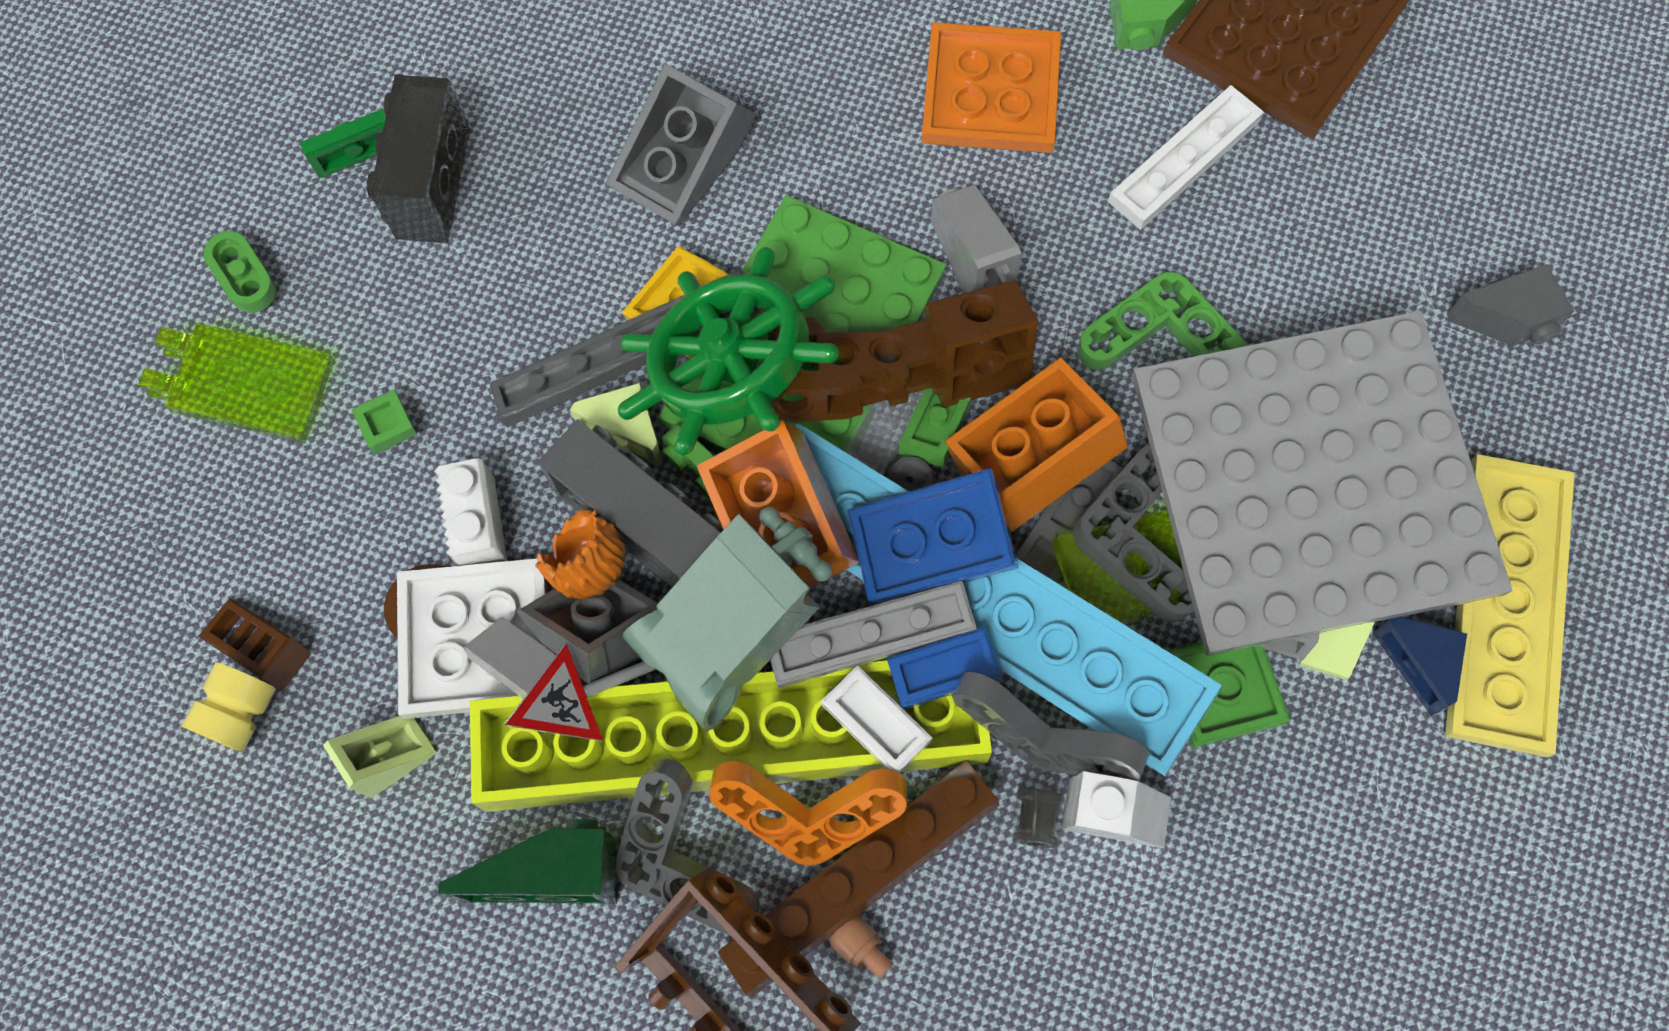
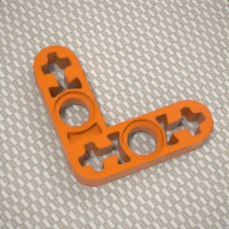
[709,761,907,865]

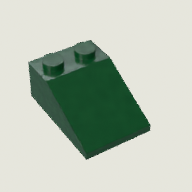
[438,819,620,904]

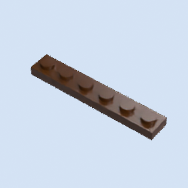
[718,761,1000,999]

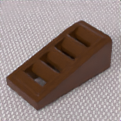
[198,598,310,691]

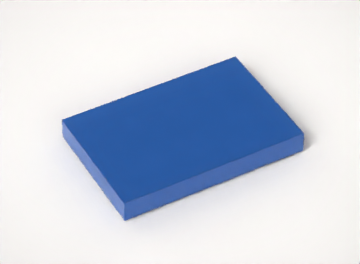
[847,468,1019,606]

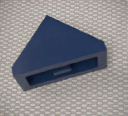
[1373,617,1467,716]

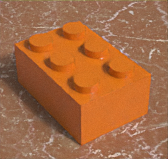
[944,357,1128,532]
[697,420,859,587]

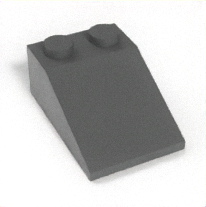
[605,64,756,226]

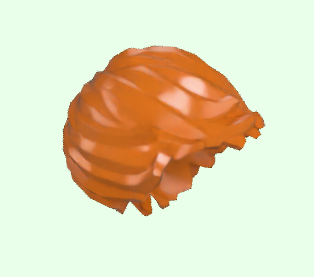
[535,509,626,599]

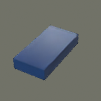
[887,627,1002,710]

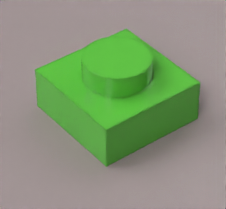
[351,390,417,455]

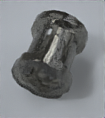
[1012,788,1063,848]

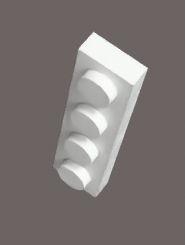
[1108,85,1264,230]

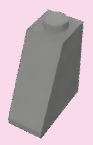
[931,185,1022,294]

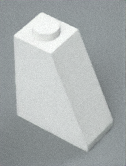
[1061,771,1171,848]

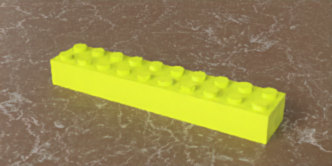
[470,660,992,812]

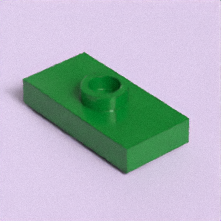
[300,108,401,178]

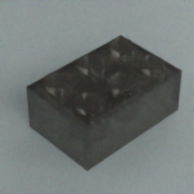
[367,75,470,243]

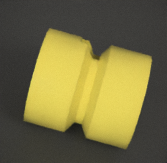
[181,662,276,753]

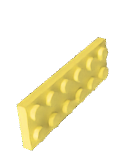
[1445,454,1575,757]

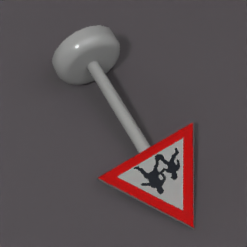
[504,644,656,741]

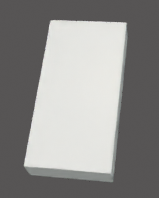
[821,665,932,773]

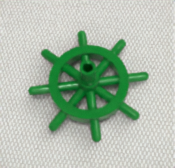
[617,247,839,455]

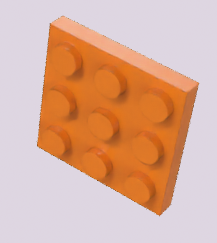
[921,22,1061,153]

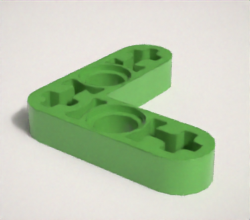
[1077,272,1248,370]

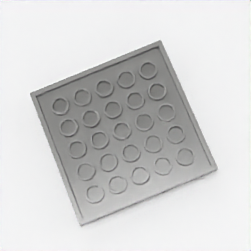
[1132,311,1513,656]

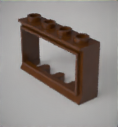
[614,866,862,1031]

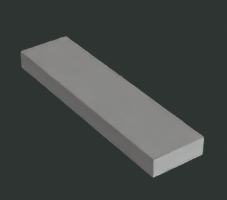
[770,581,977,688]

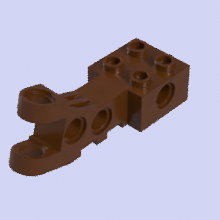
[767,280,1038,422]

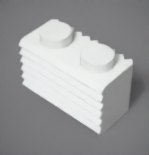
[435,458,507,566]

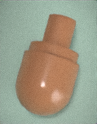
[828,916,894,980]

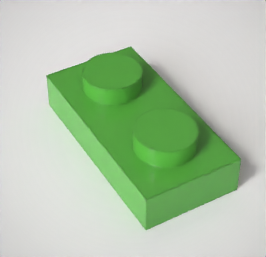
[899,388,974,468]

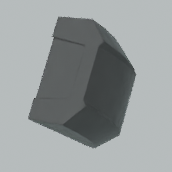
[517,579,658,683]

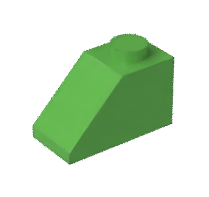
[1110,0,1197,50]

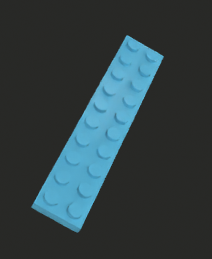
[795,423,1223,776]

